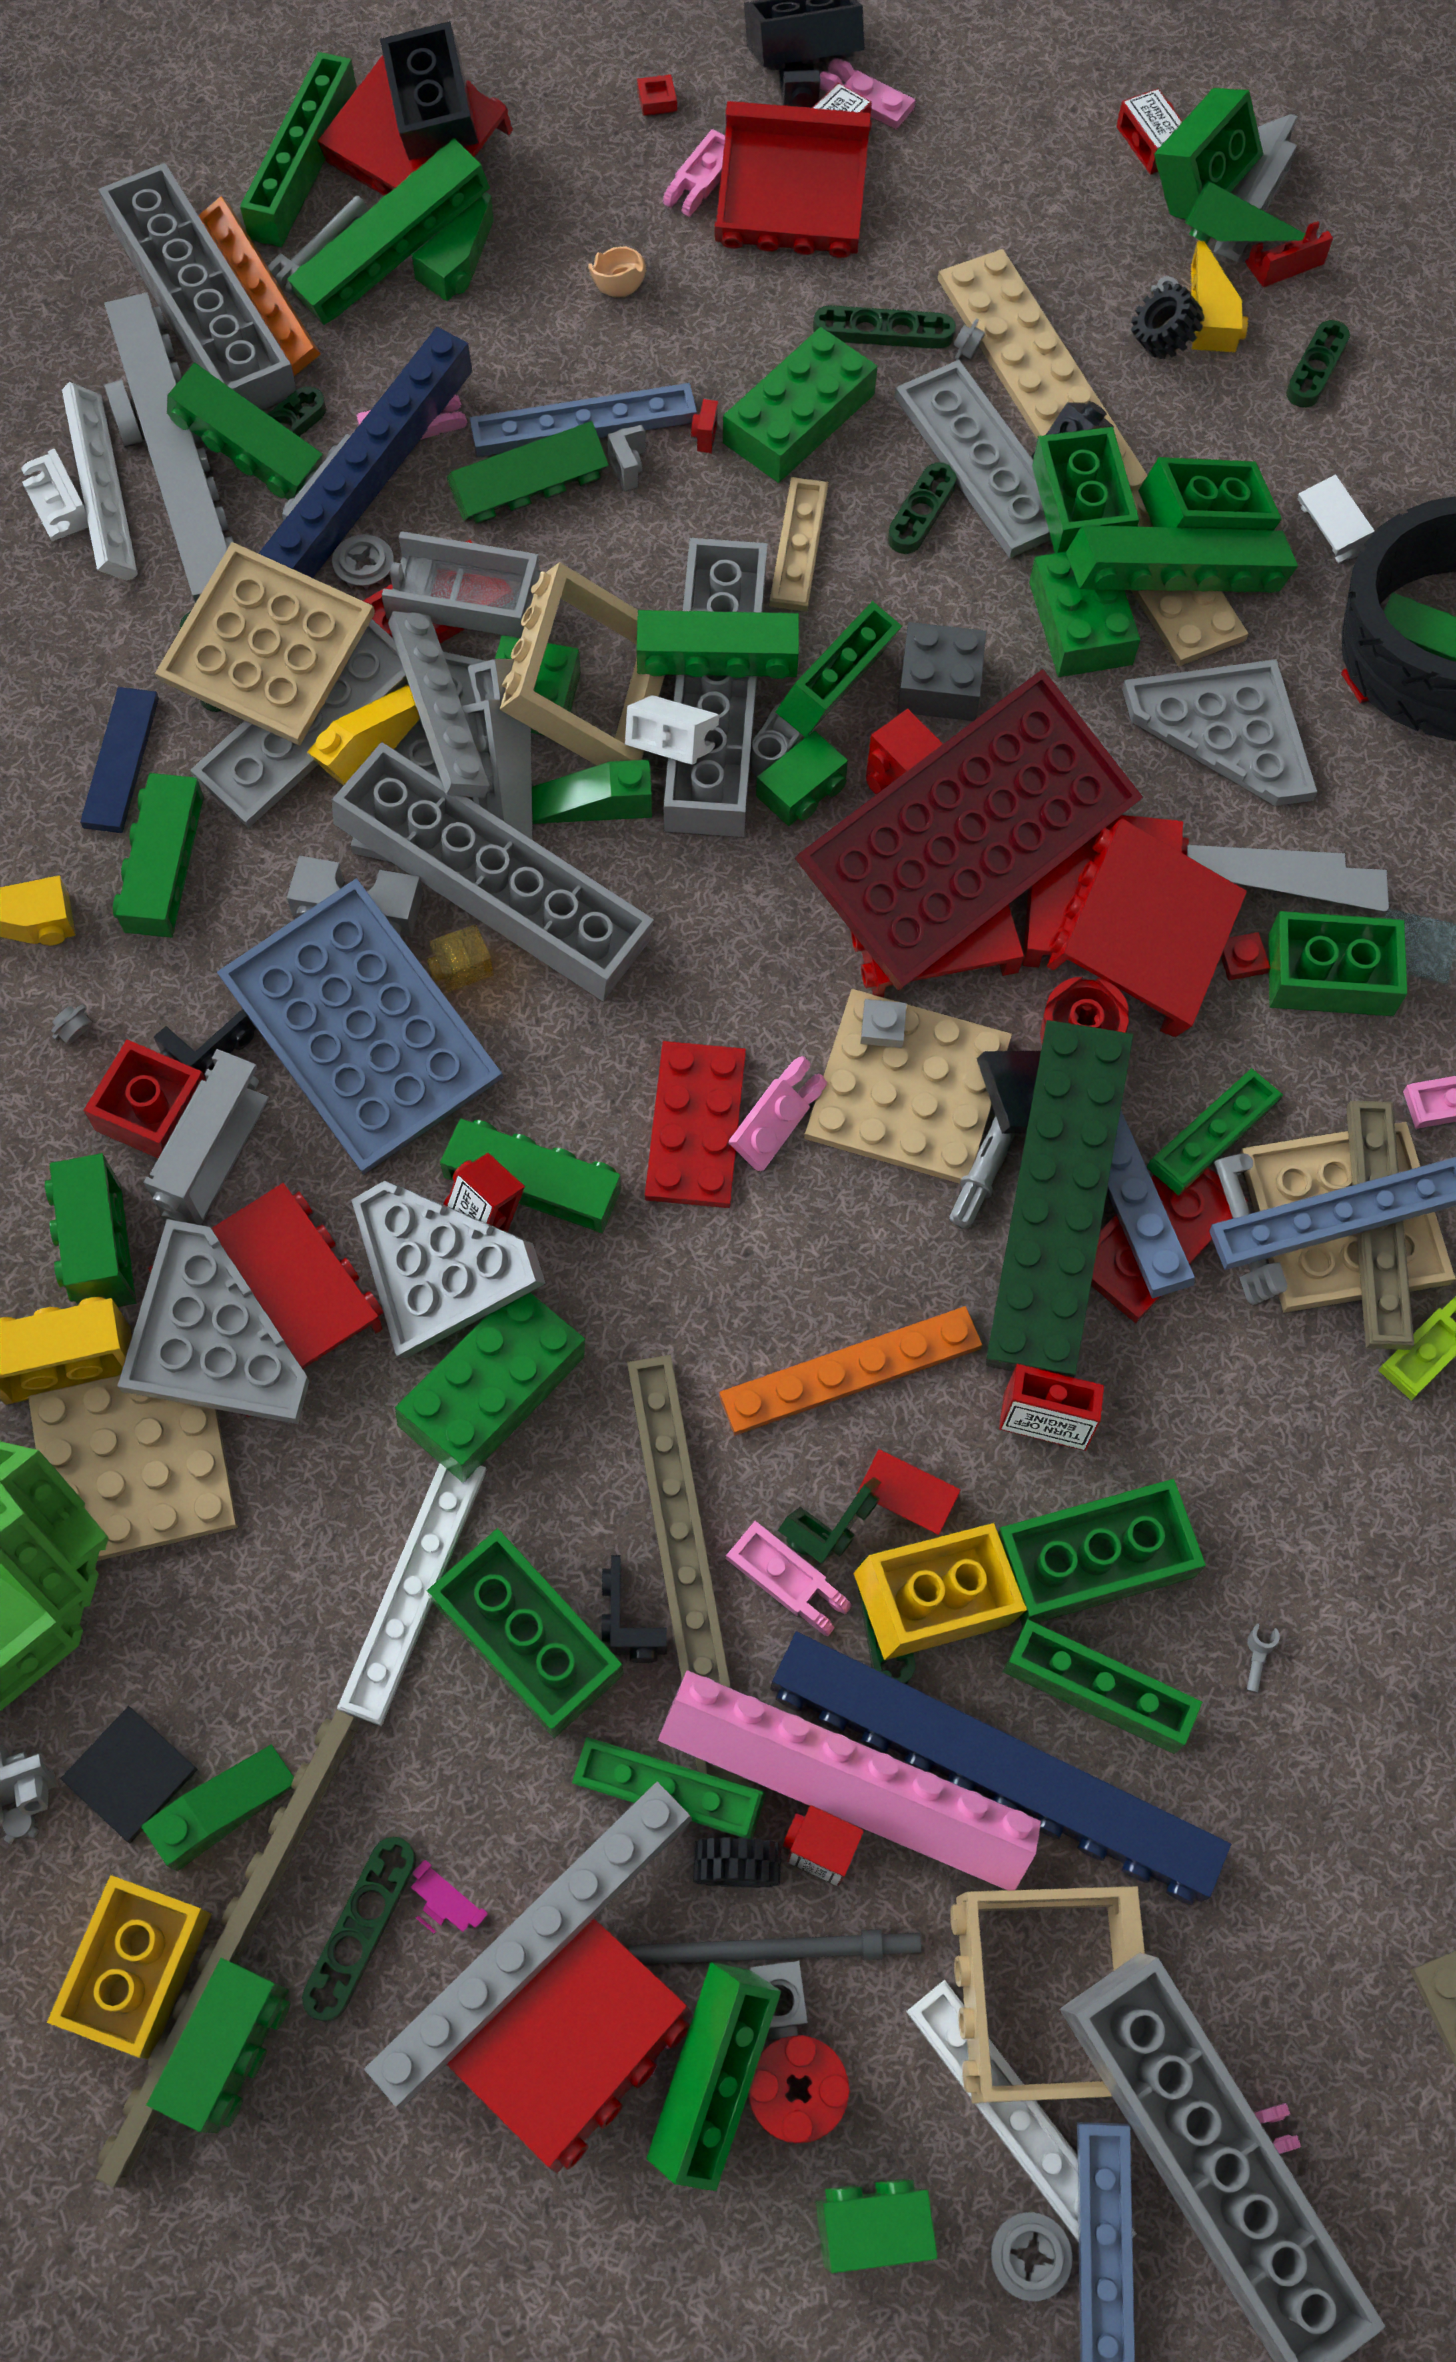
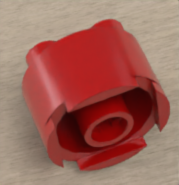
[1040,976,1129,1044]
[748,2035,850,2143]

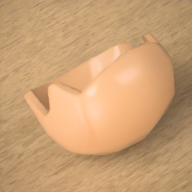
[588,246,646,298]

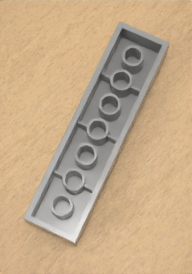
[98,162,296,410]
[664,538,767,837]
[332,742,654,1001]
[1059,1953,1386,2362]

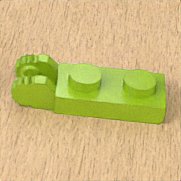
[1378,1296,1456,1401]

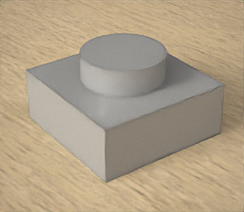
[860,999,907,1048]

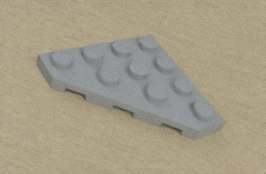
[1122,659,1317,806]
[352,1181,546,1358]
[118,1219,309,1424]

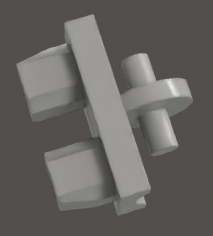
[0,1745,57,1826]

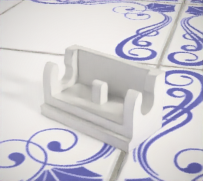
[21,449,89,541]
[1298,475,1375,563]
[625,695,719,765]

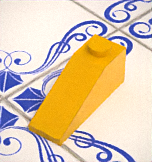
[1191,241,1248,352]
[307,685,420,786]
[0,875,76,946]

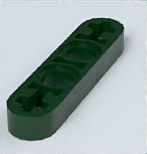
[813,305,956,349]
[302,1836,416,2022]

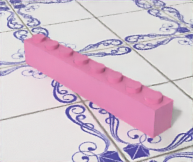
[658,1670,1041,1890]

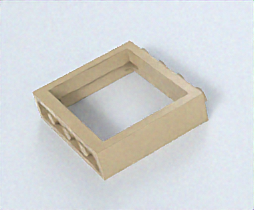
[499,562,665,765]
[951,1886,1145,2104]

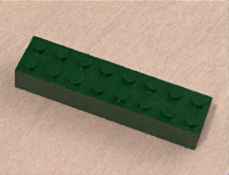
[986,1020,1133,1378]

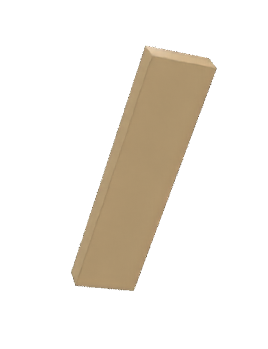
[769,477,828,612]

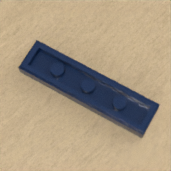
[80,687,159,833]

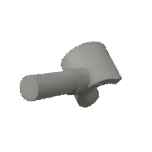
[1247,1624,1280,1693]

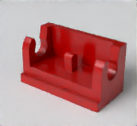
[1245,221,1333,288]
[857,1449,961,1535]

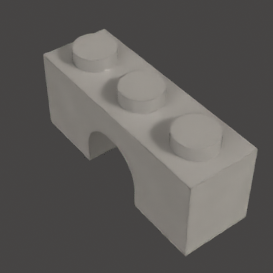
[287,856,423,937]

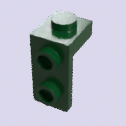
[778,1477,882,1563]

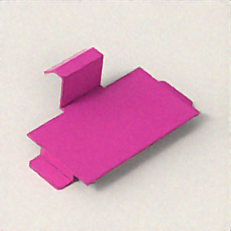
[410,1860,488,1934]

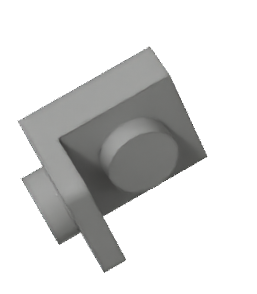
[608,425,646,491]

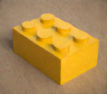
[0,1297,132,1405]
[854,1523,1027,1660]
[47,1875,212,2059]

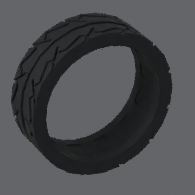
[1342,496,1456,741]

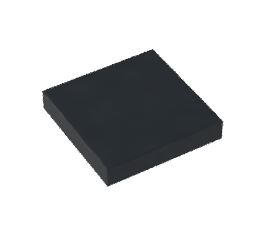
[976,1051,1041,1134]
[60,1705,198,1843]

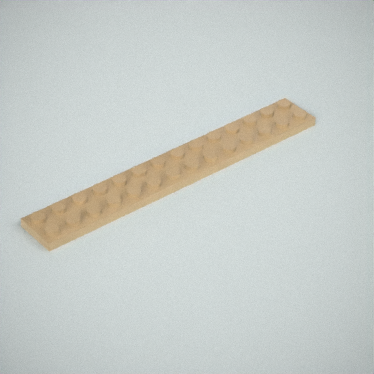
[938,249,1249,667]

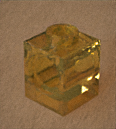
[426,924,494,992]

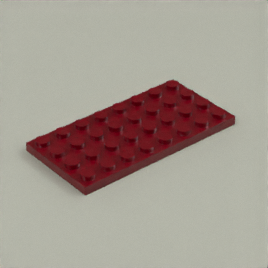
[795,669,1143,991]

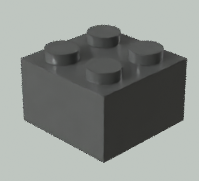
[897,622,986,721]

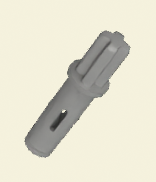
[949,1115,1017,1229]

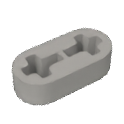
[104,380,143,447]

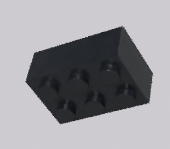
[744,0,865,70]
[380,21,479,160]

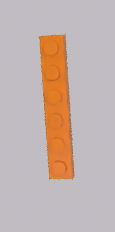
[198,196,321,376]
[719,1306,982,1436]

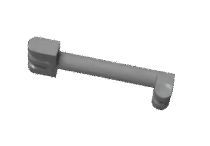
[268,195,369,295]
[1214,1153,1287,1305]

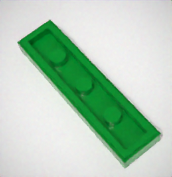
[1146,1068,1284,1196]
[572,1737,766,1840]

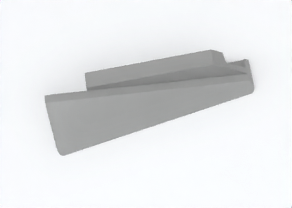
[1213,114,1297,262]
[462,659,532,840]
[1187,845,1389,912]

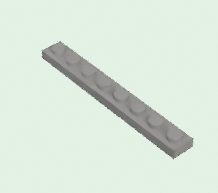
[364,1782,692,2110]

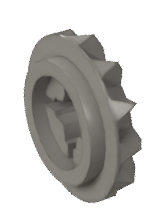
[332,534,394,590]
[991,2212,1072,2301]

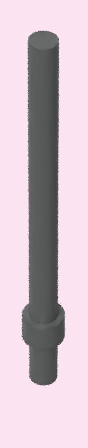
[629,1929,921,1965]

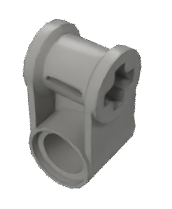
[750,704,813,777]

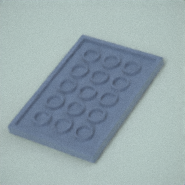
[217,878,503,1175]

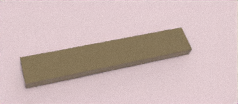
[1346,1101,1414,1350]

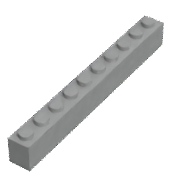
[104,292,233,604]

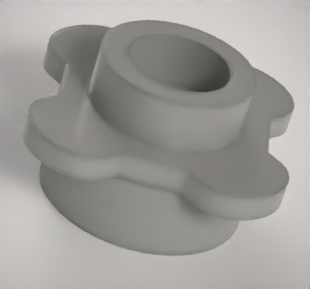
[953,318,985,360]
[51,1004,92,1045]

